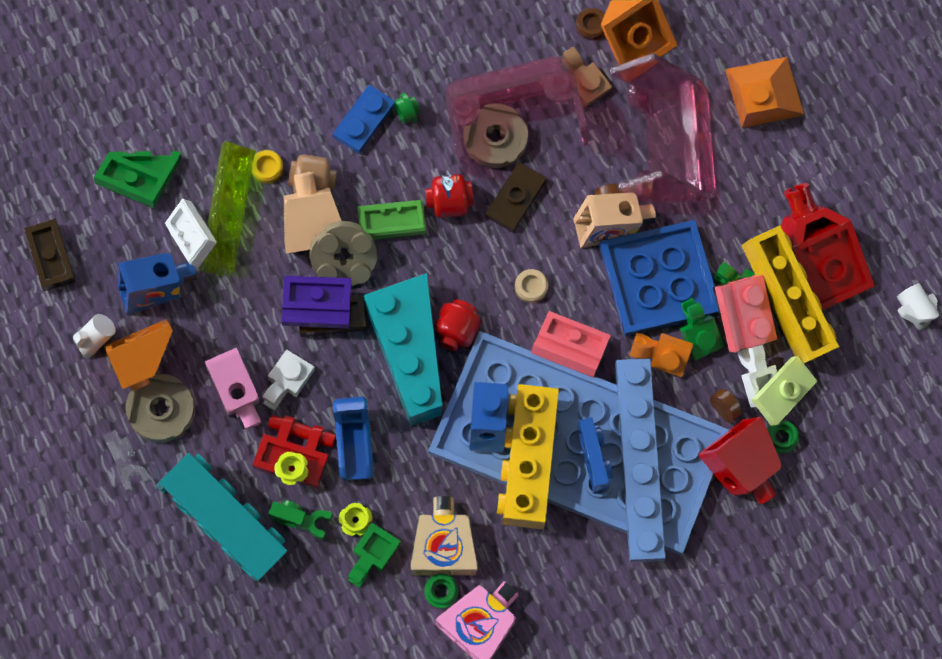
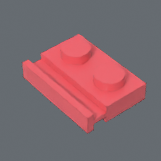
[715,275,777,352]
[531,311,611,377]

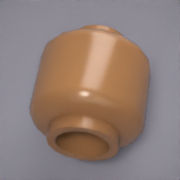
[288,154,337,193]

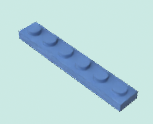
[615,359,665,562]

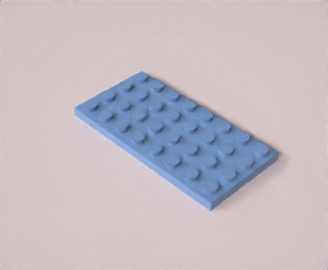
[428,331,729,556]

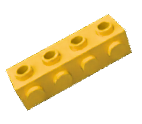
[741,225,839,363]
[497,384,559,529]

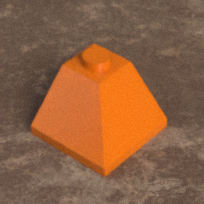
[601,0,677,79]
[725,57,804,128]
[105,319,173,391]

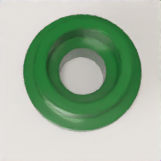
[394,93,421,124]
[767,420,799,454]
[424,574,459,609]

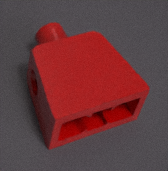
[698,417,781,504]

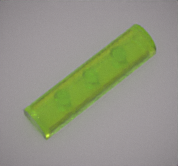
[200,141,255,276]

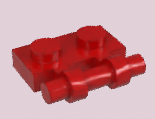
[252,414,336,489]

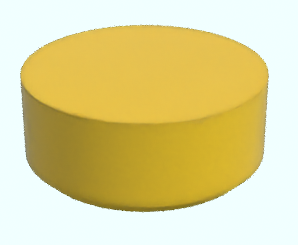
[250,150,283,184]

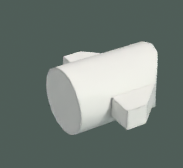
[897,283,939,330]
[73,314,115,358]

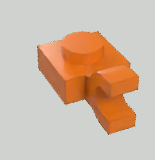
[629,332,693,377]

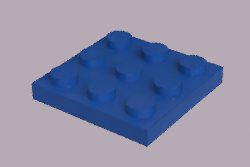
[599,220,719,337]

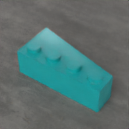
[364,273,442,427]
[156,453,287,581]

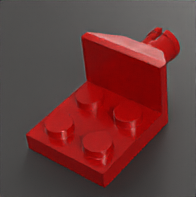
[780,183,875,311]

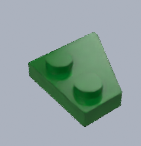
[94,151,182,208]

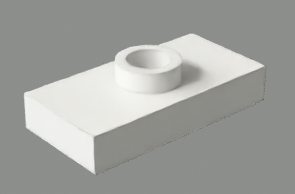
[165,199,217,267]

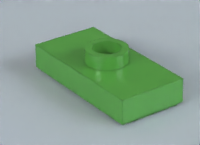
[357,200,426,240]

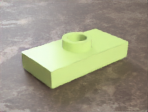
[751,356,817,426]

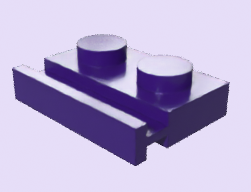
[281,276,352,329]

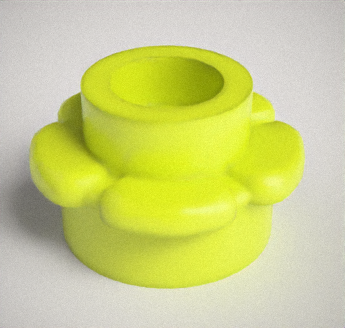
[274,452,308,485]
[339,503,373,536]

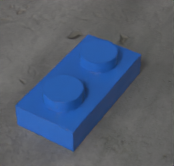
[332,85,395,154]
[577,417,613,493]

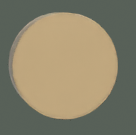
[515,269,548,303]

